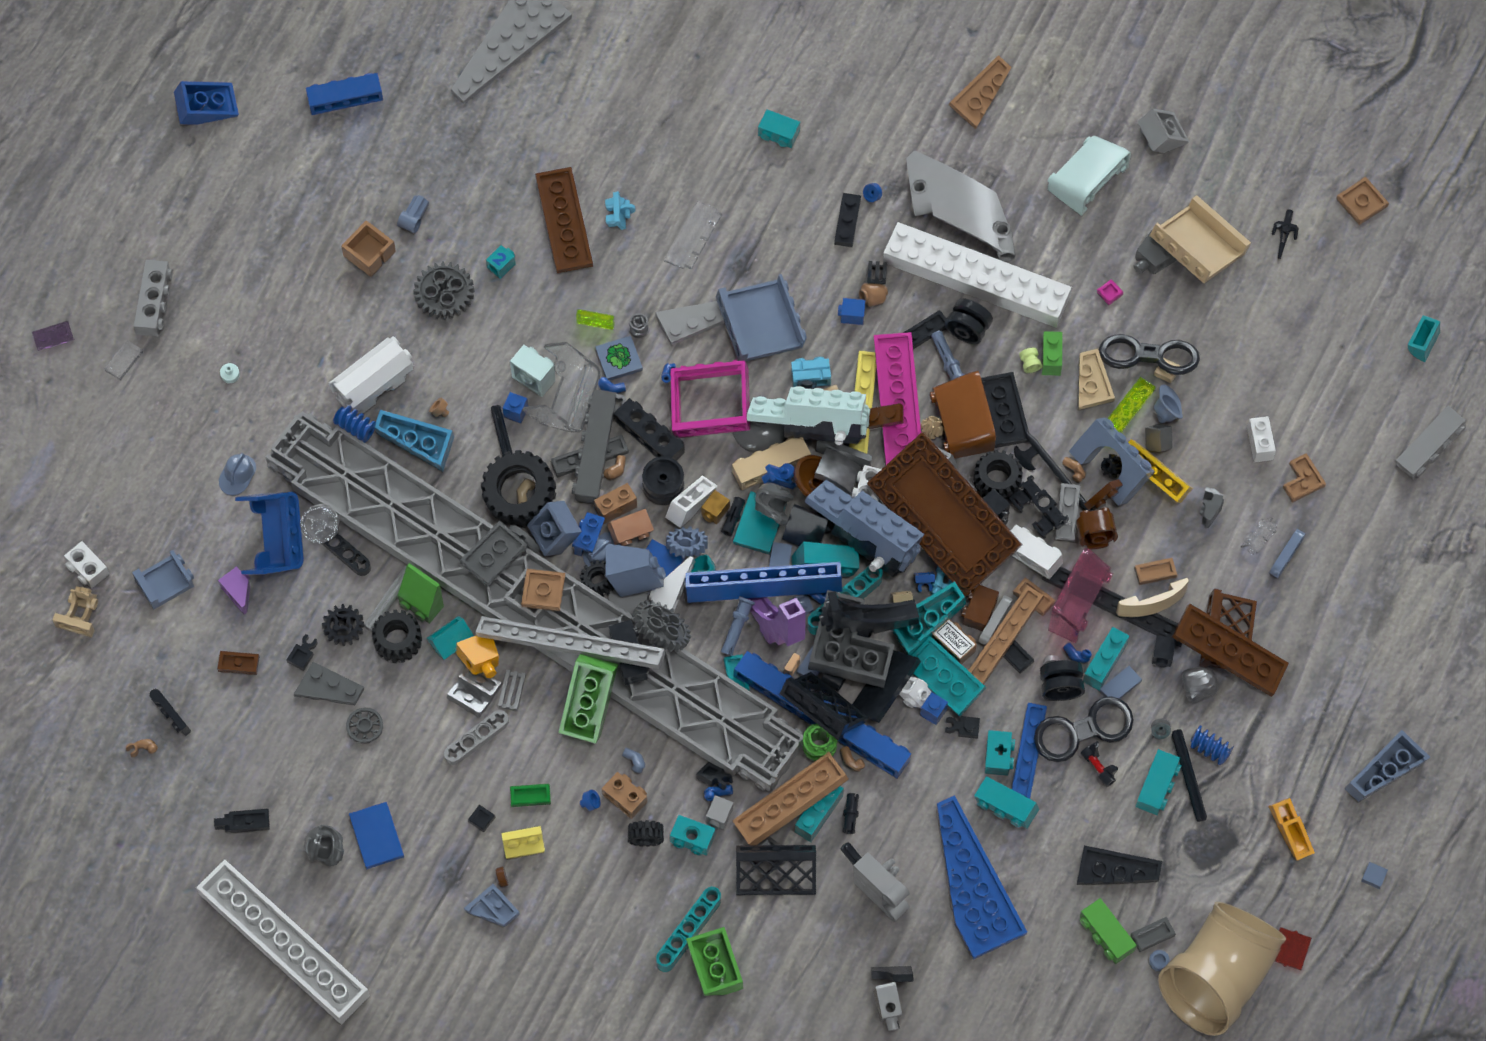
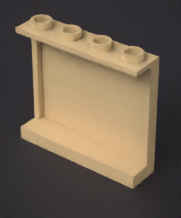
[1150,196,1251,283]

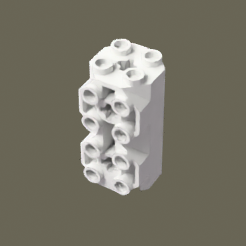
[329,336,414,414]

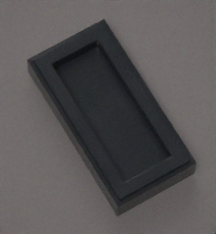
[1003,640,1034,674]

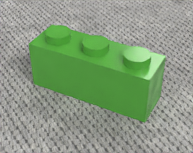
[1080,898,1137,964]

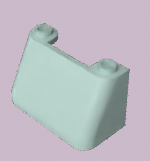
[1047,136,1131,216]

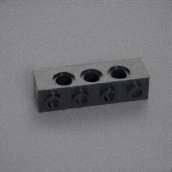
[614,398,685,461]

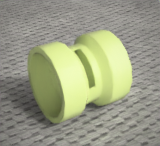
[1019,348,1042,373]

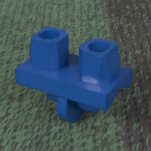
[761,463,796,490]

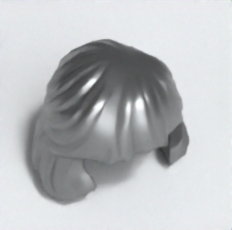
[1182,667,1218,704]

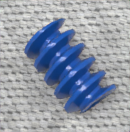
[333,405,376,443]
[1191,725,1234,765]

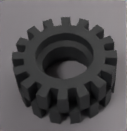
[580,560,614,597]
[628,820,664,847]

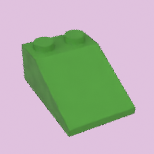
[398,563,444,624]

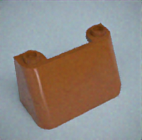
[930,371,996,459]

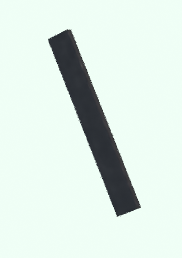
[1042,566,1182,647]

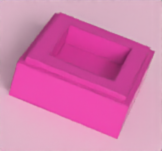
[1097,279,1124,305]

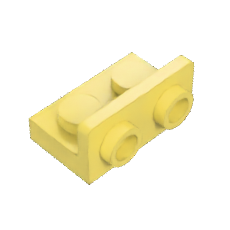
[501,826,545,859]

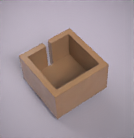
[341,220,396,277]

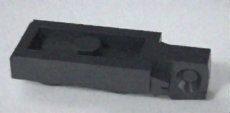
[214,808,270,833]

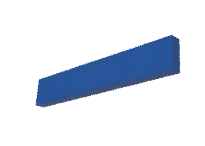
[1012,703,1047,799]

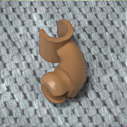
[126,739,158,757]

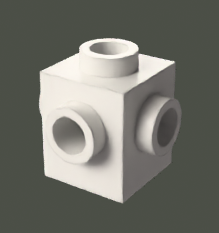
[899,677,931,708]

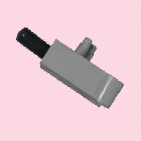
[840,842,910,922]

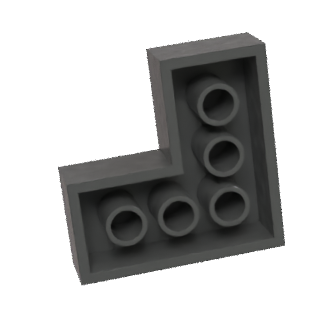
[808,590,894,688]

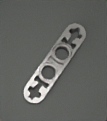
[444,710,509,765]

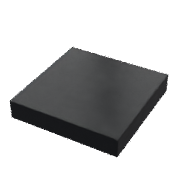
[782,504,829,546]

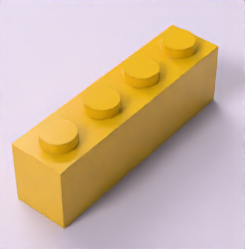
[1128,439,1193,503]

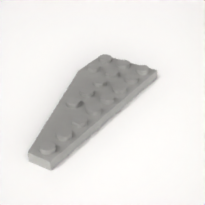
[451,0,572,104]

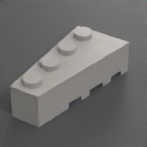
[1396,405,1466,479]

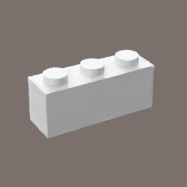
[1011,525,1063,579]

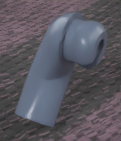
[622,748,645,774]

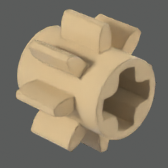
[921,416,944,439]

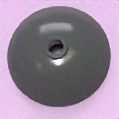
[733,403,787,453]

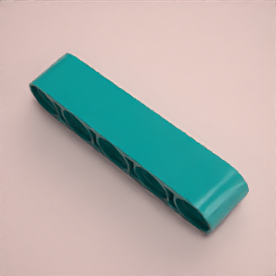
[808,566,883,635]
[656,886,721,972]

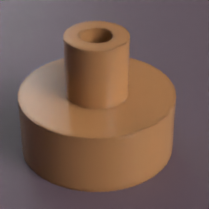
[429,398,449,417]

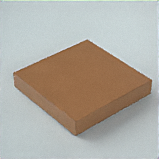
[1336,177,1389,225]
[521,569,566,611]

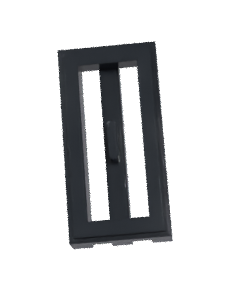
[867,261,887,284]

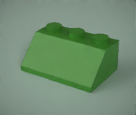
[686,927,743,996]

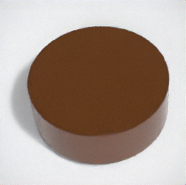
[495,866,509,887]

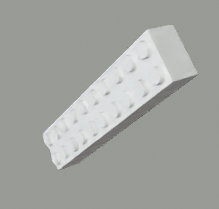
[883,222,1072,328]
[196,860,370,1025]

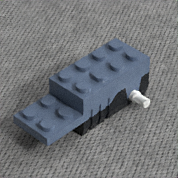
[805,479,924,576]

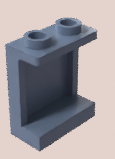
[132,550,194,610]

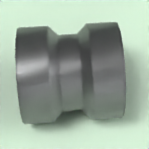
[629,313,649,338]

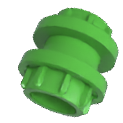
[803,723,837,761]

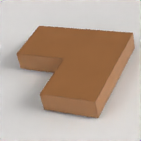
[1283,453,1326,503]

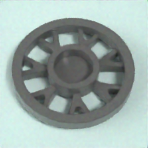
[346,707,383,743]

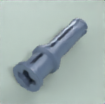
[931,331,965,380]
[721,596,755,656]

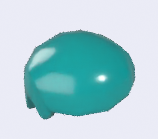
[691,554,716,572]

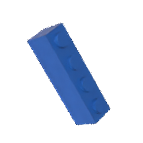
[306,73,383,115]

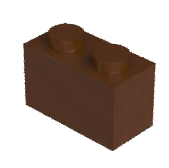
[961,585,999,632]

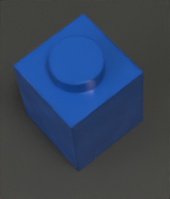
[838,298,865,325]
[503,392,529,424]
[920,692,948,726]

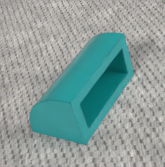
[1408,315,1440,362]
[427,616,474,660]

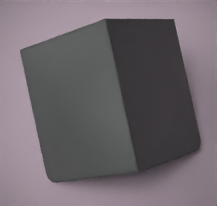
[1145,424,1173,452]

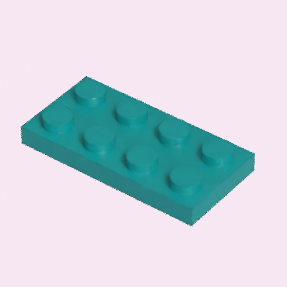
[912,636,986,716]

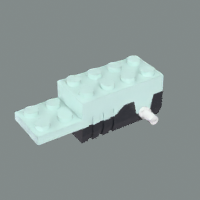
[747,386,870,445]

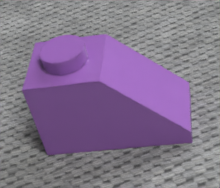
[218,566,251,614]

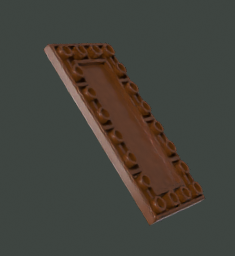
[866,431,1023,597]

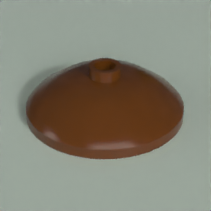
[794,455,824,497]

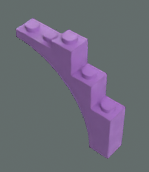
[747,597,806,646]

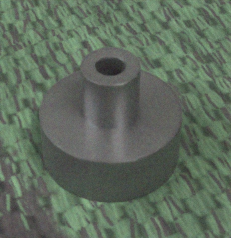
[1151,718,1171,739]

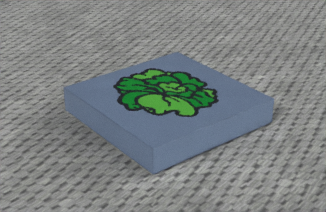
[595,336,643,381]

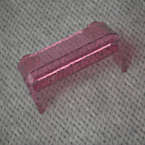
[1048,548,1113,643]

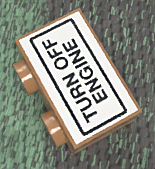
[932,619,977,664]

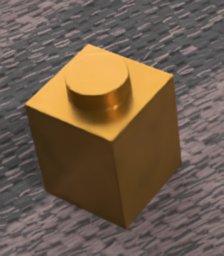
[701,490,730,525]

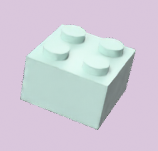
[510,345,556,397]

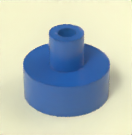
[863,183,882,202]
[580,790,601,811]

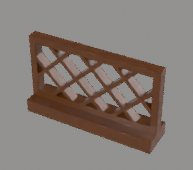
[1199,588,1257,669]

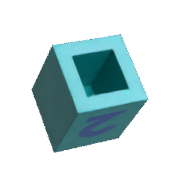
[486,245,516,279]

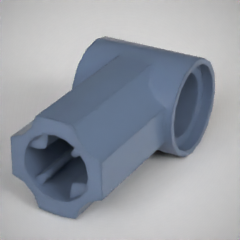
[397,195,429,233]

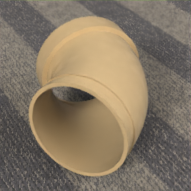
[1158,902,1286,1036]

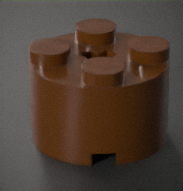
[1076,508,1118,549]

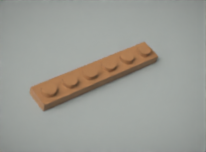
[968,586,1044,685]

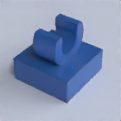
[914,572,935,592]

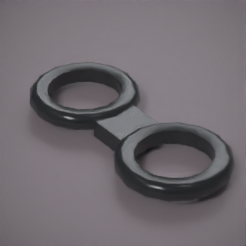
[1098,334,1200,375]
[1034,696,1134,762]

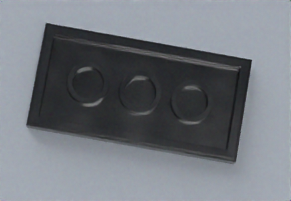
[981,372,1029,448]
[852,650,921,723]

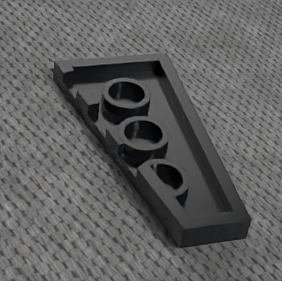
[1076,845,1162,885]

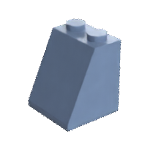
[606,544,666,597]

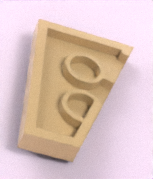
[1078,349,1115,410]

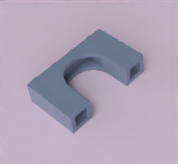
[1069,417,1155,506]

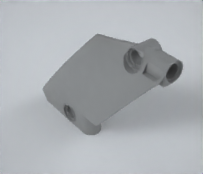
[906,151,1015,261]

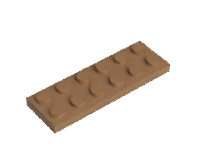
[732,752,849,845]

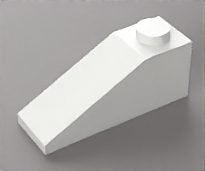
[665,475,717,528]
[649,556,695,612]

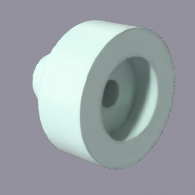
[220,363,240,383]

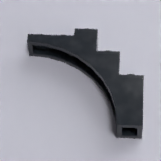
[819,591,920,634]

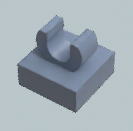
[789,594,814,615]

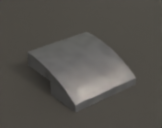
[814,448,861,495]
[447,667,502,717]

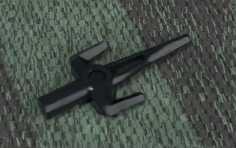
[1271,209,1299,259]

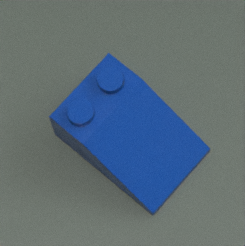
[174,81,239,125]

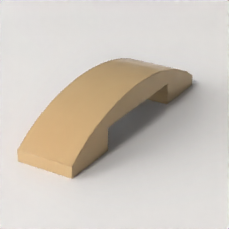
[1116,578,1189,617]

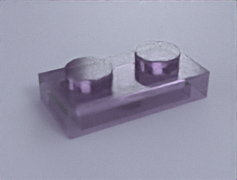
[32,321,74,351]

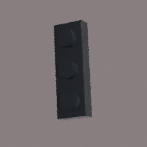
[834,193,861,247]

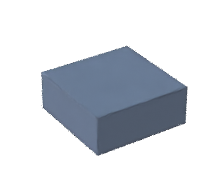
[1361,862,1388,889]

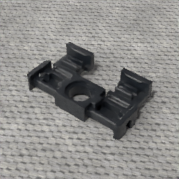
[1009,475,1069,539]

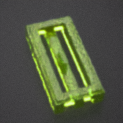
[576,309,615,330]

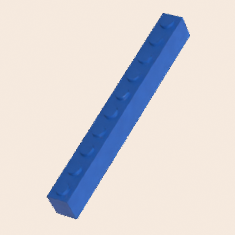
[734,651,911,779]

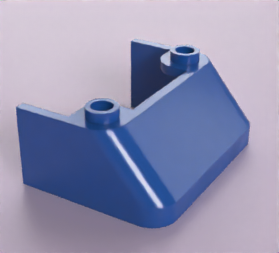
[235,492,304,574]

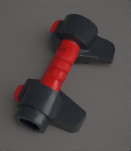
[1081,741,1118,787]

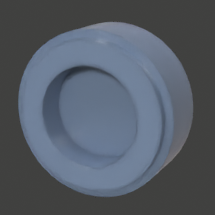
[1149,950,1170,971]

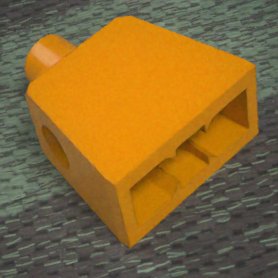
[456,635,499,678]

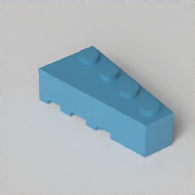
[375,410,455,472]

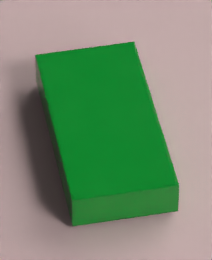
[510,784,551,807]

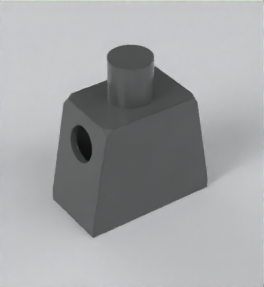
[1134,229,1177,274]

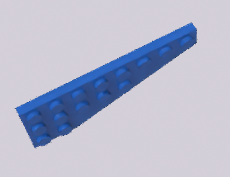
[937,795,1027,960]

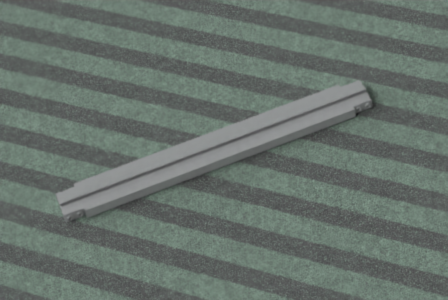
[265,411,804,792]

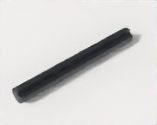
[1171,729,1207,822]

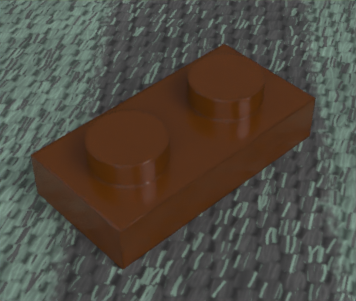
[868,403,904,429]
[1084,479,1123,510]
[217,651,260,675]

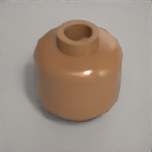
[859,283,888,307]

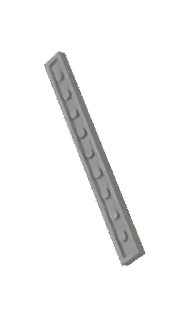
[475,616,665,669]

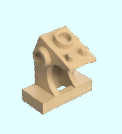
[53,586,98,637]

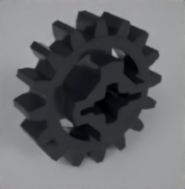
[322,604,365,646]

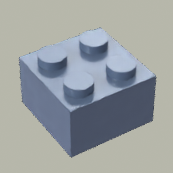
[527,501,582,556]

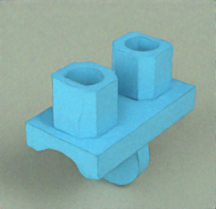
[605,192,636,230]

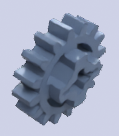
[666,526,708,558]

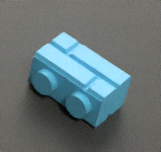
[791,357,831,387]

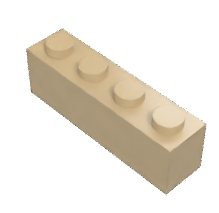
[732,437,811,490]

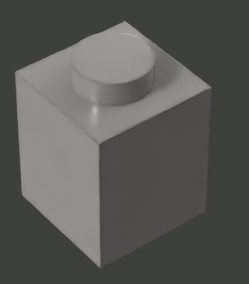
[706,796,733,830]

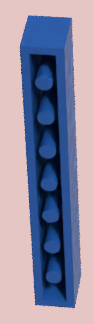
[685,562,842,603]

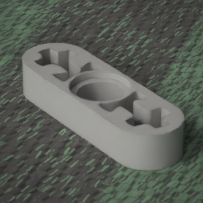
[978,595,1013,645]

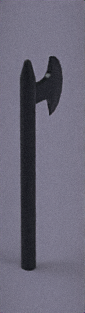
[1014,432,1094,511]

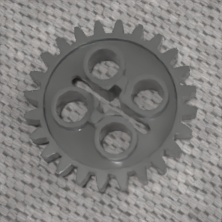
[413,261,475,320]
[632,600,691,652]

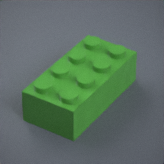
[559,654,618,744]

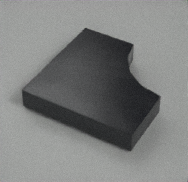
[871,966,914,982]

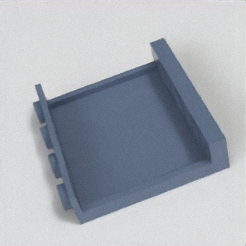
[716,274,807,362]

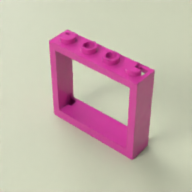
[671,360,750,438]

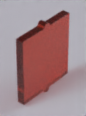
[1275,927,1312,970]

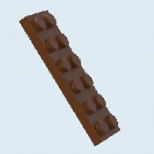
[535,167,593,274]
[1172,604,1289,697]

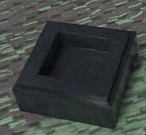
[468,804,496,832]

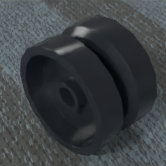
[945,298,993,344]
[642,456,685,505]
[1040,660,1085,701]

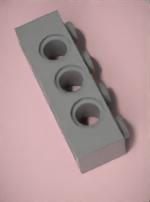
[134,260,173,337]

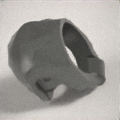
[755,482,794,525]
[304,825,344,867]

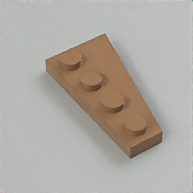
[949,55,1012,129]

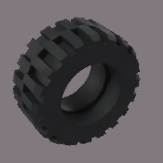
[481,450,556,527]

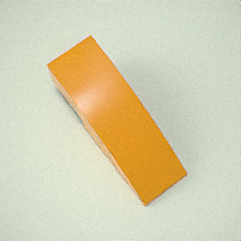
[1269,798,1315,861]

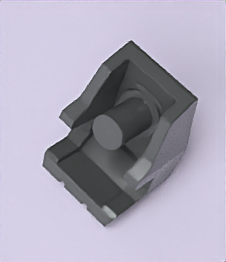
[1200,487,1224,528]

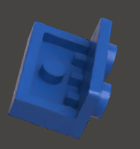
[572,512,605,557]

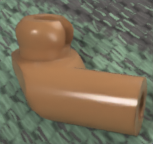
[1062,457,1086,483]

